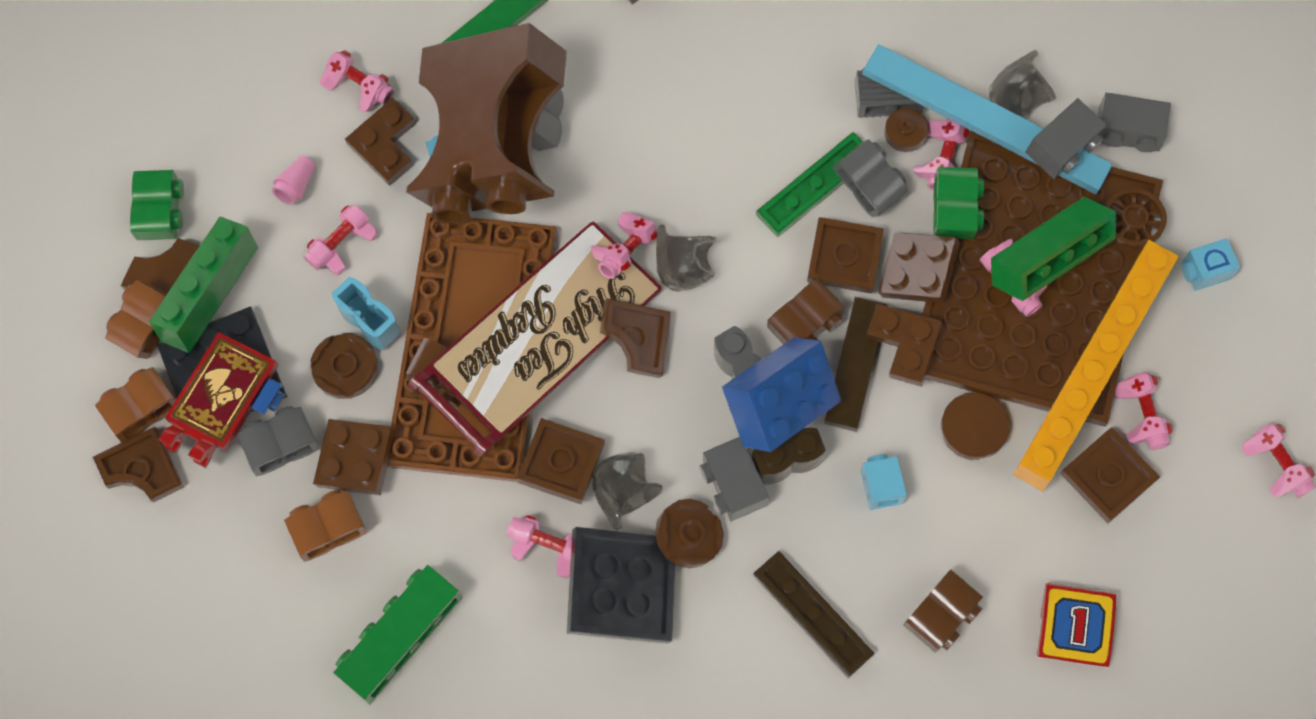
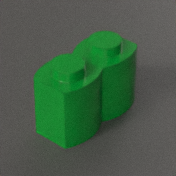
[933,167,984,239]
[130,170,184,240]

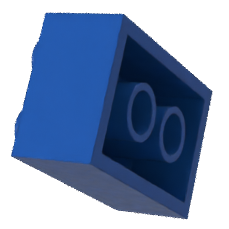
[722,337,841,452]

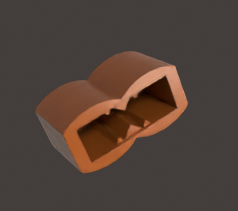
[105,280,167,359]
[95,367,176,443]
[284,490,367,562]

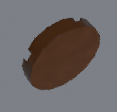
[311,333,378,399]
[940,392,1010,460]
[655,499,724,569]

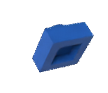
[252,378,285,415]

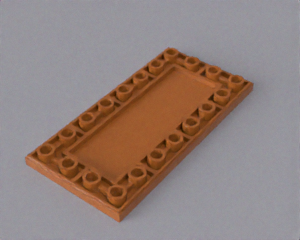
[387,213,557,482]

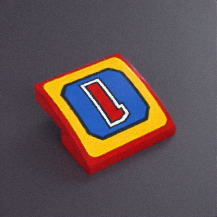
[1037,583,1117,667]

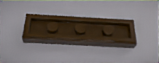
[824,297,888,432]
[753,551,875,679]

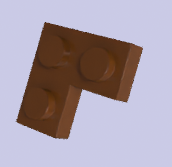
[345,98,416,186]
[867,304,942,387]

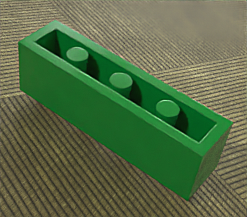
[991,197,1116,301]
[149,216,258,353]
[333,564,463,705]

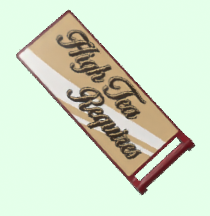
[407,221,662,458]

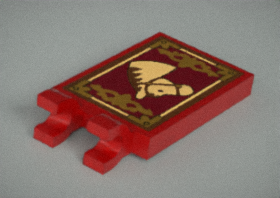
[158,332,279,469]

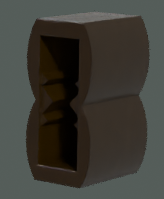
[752,428,826,485]

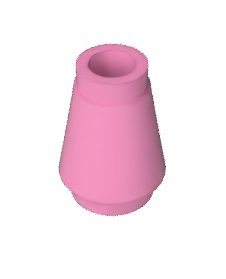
[272,156,316,205]

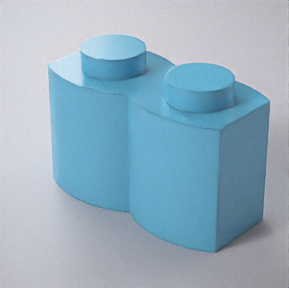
[332,277,401,350]

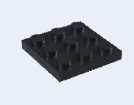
[157,306,288,413]
[566,527,675,644]

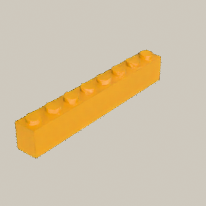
[1013,240,1179,492]

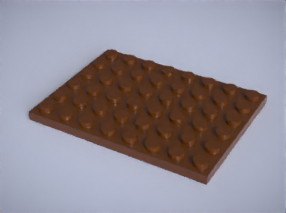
[922,131,1163,427]

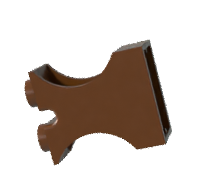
[406,23,567,224]

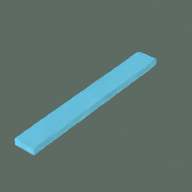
[862,44,1112,194]

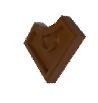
[121,238,200,294]
[600,298,671,378]
[93,426,184,503]

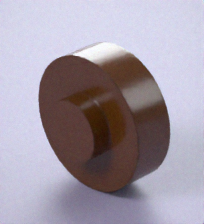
[884,108,928,152]

